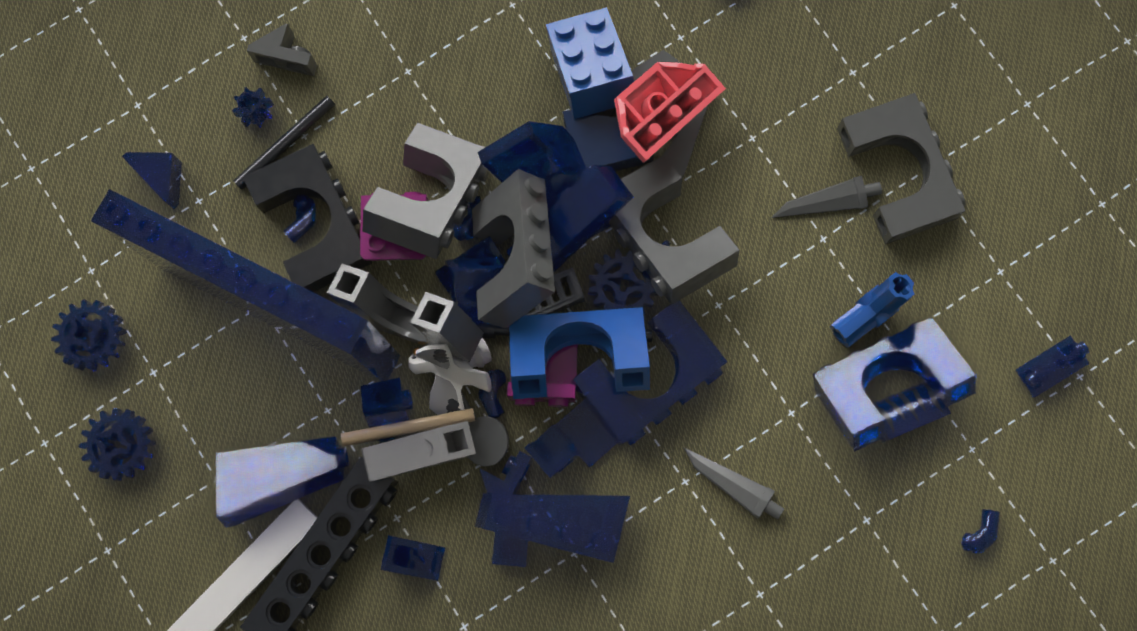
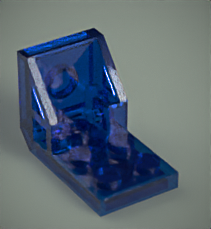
[477,121,611,255]

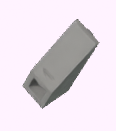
[361,421,476,482]

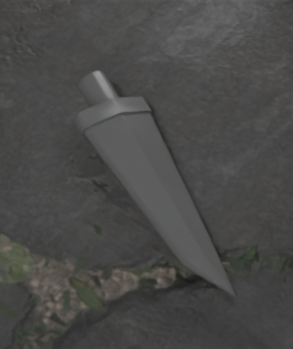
[771,176,882,218]
[684,448,785,520]

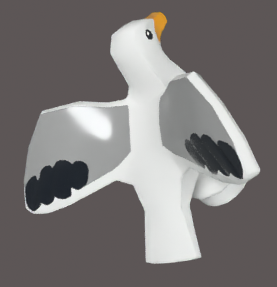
[409,338,492,415]

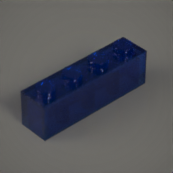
[506,165,634,273]

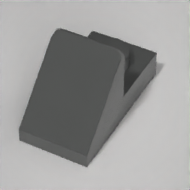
[247,24,317,76]

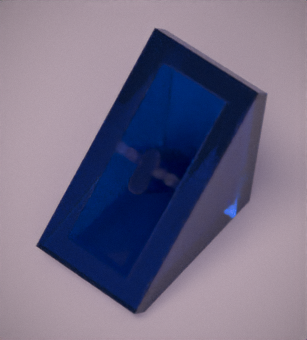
[122,152,182,209]
[380,535,445,581]

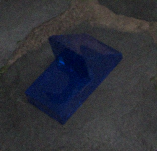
[480,451,533,519]

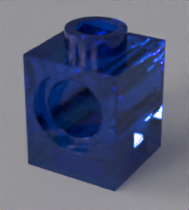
[361,378,414,428]

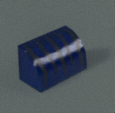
[866,381,951,443]

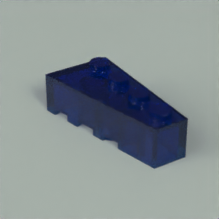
[475,493,630,563]

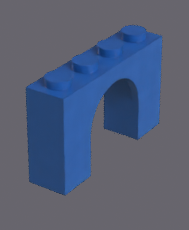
[509,307,650,399]

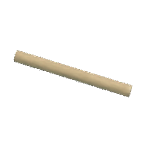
[341,408,475,446]

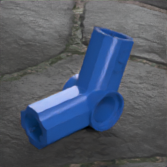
[830,272,914,348]

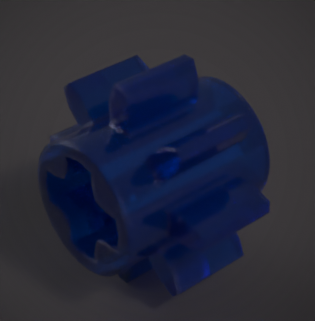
[232,87,274,128]

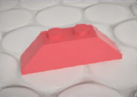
[614,62,726,163]

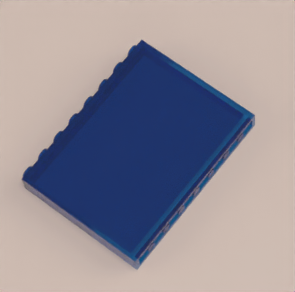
[91,189,401,384]

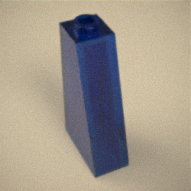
[216,436,349,528]

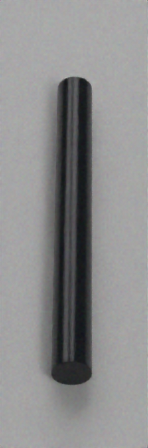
[233,95,335,190]

